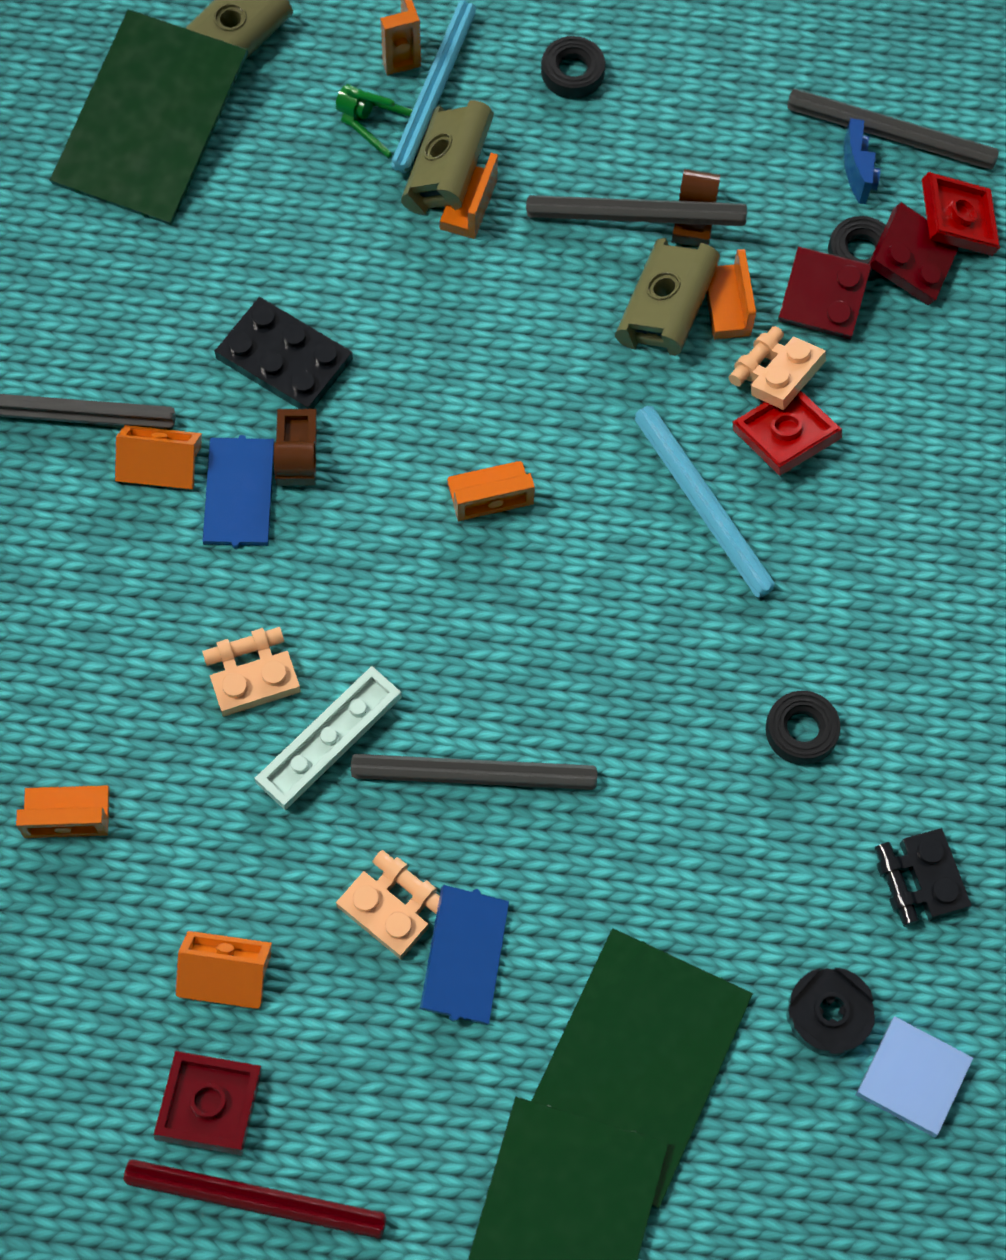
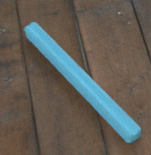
[391,0,476,173]
[635,405,775,598]

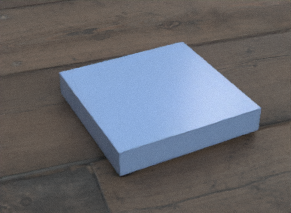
[855,1016,973,1138]

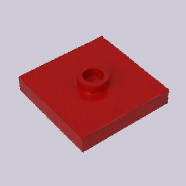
[921,172,1000,256]
[732,391,842,476]

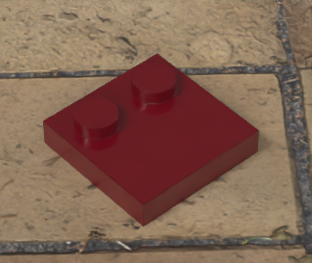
[868,202,959,305]
[778,246,871,340]
[153,1051,262,1156]

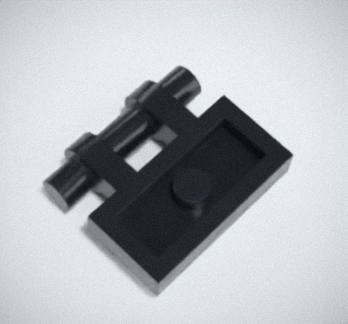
[875,828,972,927]

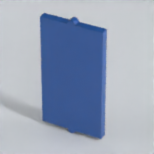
[202,435,275,549]
[420,885,509,1025]

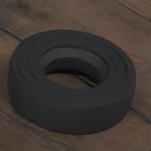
[541,36,606,99]
[828,216,886,281]
[765,691,840,765]

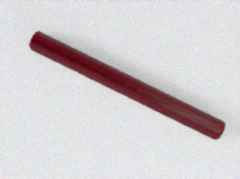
[124,1159,387,1238]

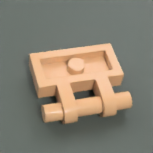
[729,326,826,410]
[202,627,301,717]
[336,850,440,959]

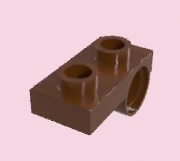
[672,169,721,247]
[274,409,317,486]

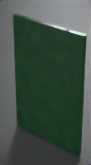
[50,9,248,225]
[531,928,753,1209]
[468,1096,669,1260]

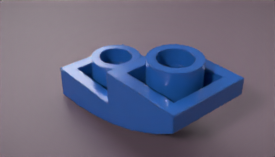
[844,118,881,204]

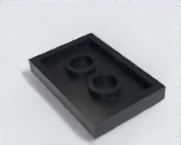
[214,296,353,409]

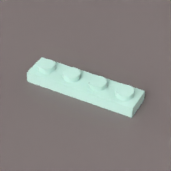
[255,666,402,810]

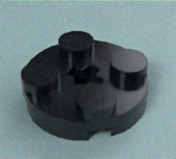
[786,967,875,1058]

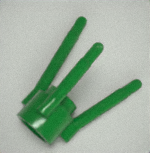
[335,84,413,158]

